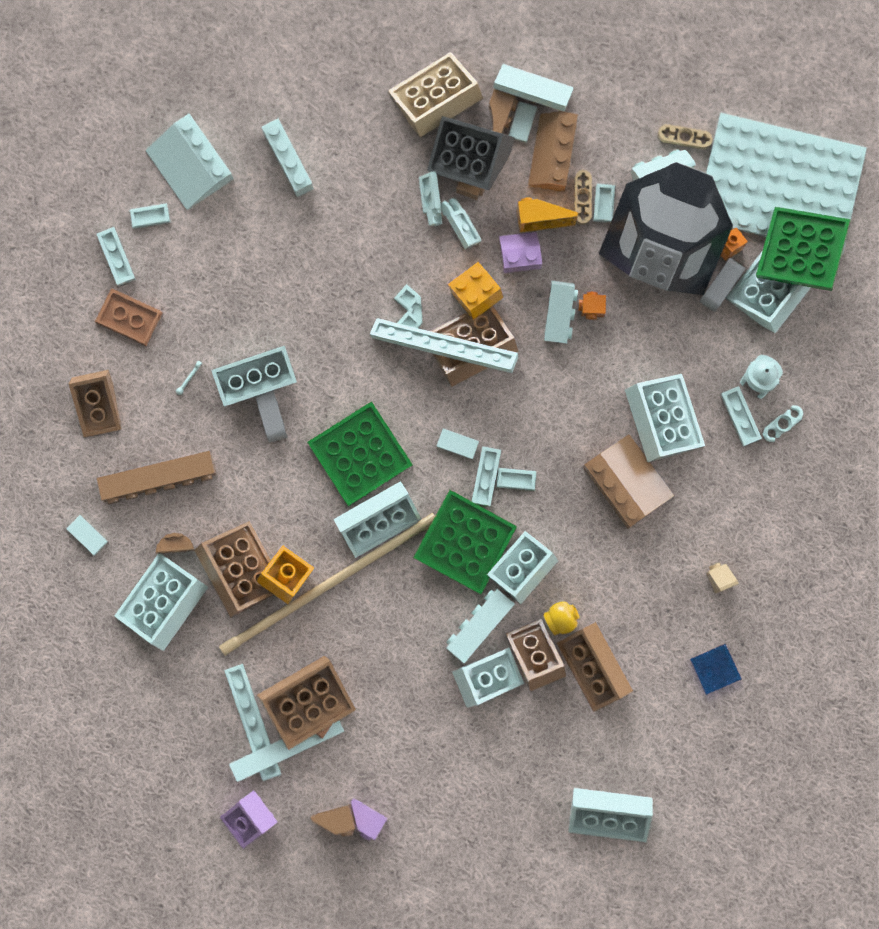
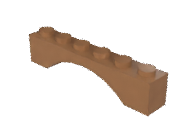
[456,89,518,200]

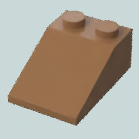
[69,370,122,437]
[506,619,566,691]

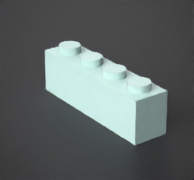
[262,119,314,197]
[446,589,514,663]

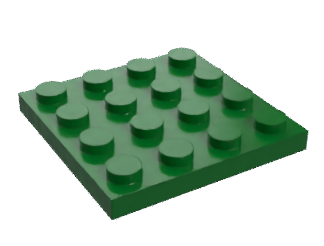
[756,207,851,291]
[307,401,413,507]
[413,490,517,595]

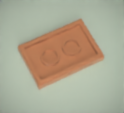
[95,288,163,346]

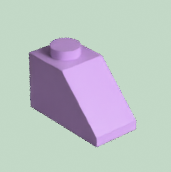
[351,798,387,841]

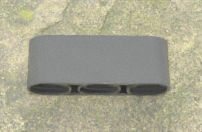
[699,258,746,312]
[255,390,288,443]

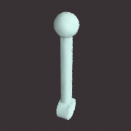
[176,361,202,395]

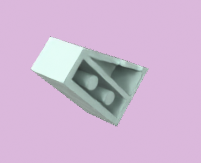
[544,281,578,343]

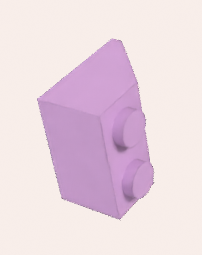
[499,232,542,273]
[220,791,277,849]

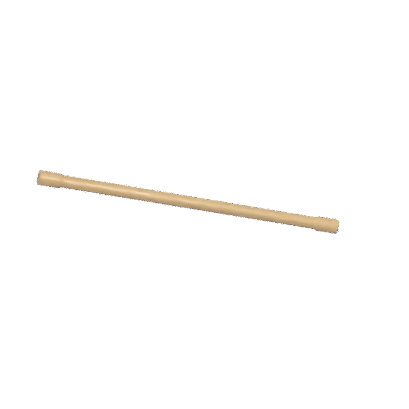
[219,513,435,655]

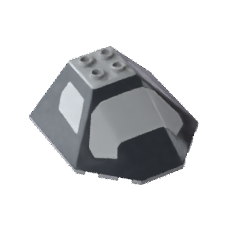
[598,162,733,295]

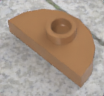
[156,533,195,554]

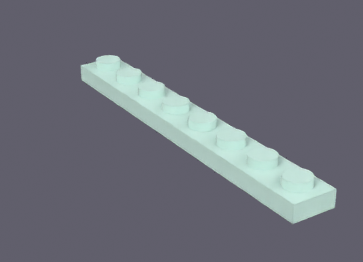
[370,319,519,373]

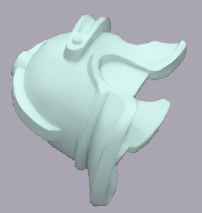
[740,355,783,399]

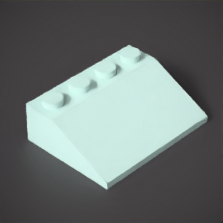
[145,114,234,210]
[726,252,810,333]
[625,374,705,462]
[114,554,208,651]

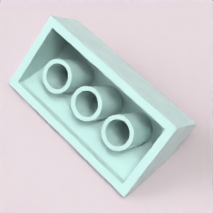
[211,346,297,407]
[334,482,421,558]
[568,788,652,842]

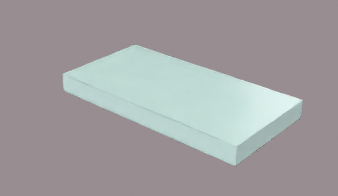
[493,64,573,111]

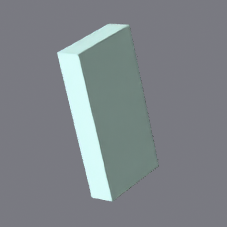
[509,102,537,143]
[593,184,615,223]
[130,203,170,229]
[437,428,479,460]
[496,468,536,491]
[67,515,108,555]

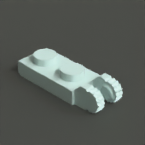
[441,198,482,249]

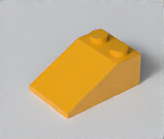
[517,197,578,233]

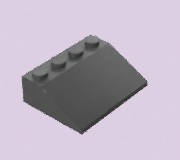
[427,116,515,191]

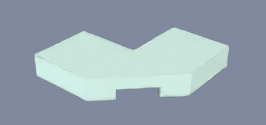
[394,284,423,328]

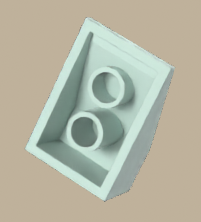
[452,648,524,708]

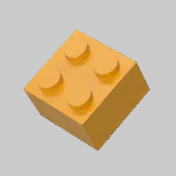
[448,262,504,320]
[257,546,314,604]

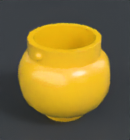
[544,601,580,635]

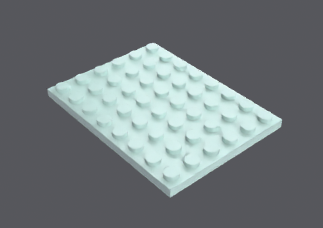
[706,113,867,254]

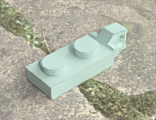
[419,172,442,226]

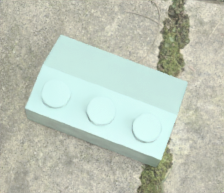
[631,150,696,180]
[487,531,558,604]

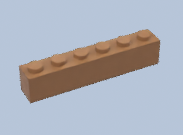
[97,451,216,504]

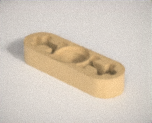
[658,124,713,149]
[574,170,592,225]

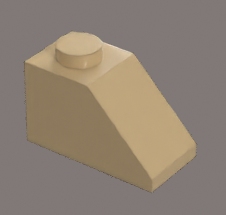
[706,562,739,594]

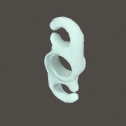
[763,406,803,442]

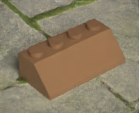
[528,111,578,192]
[557,622,633,712]

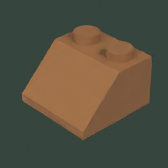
[311,804,357,837]

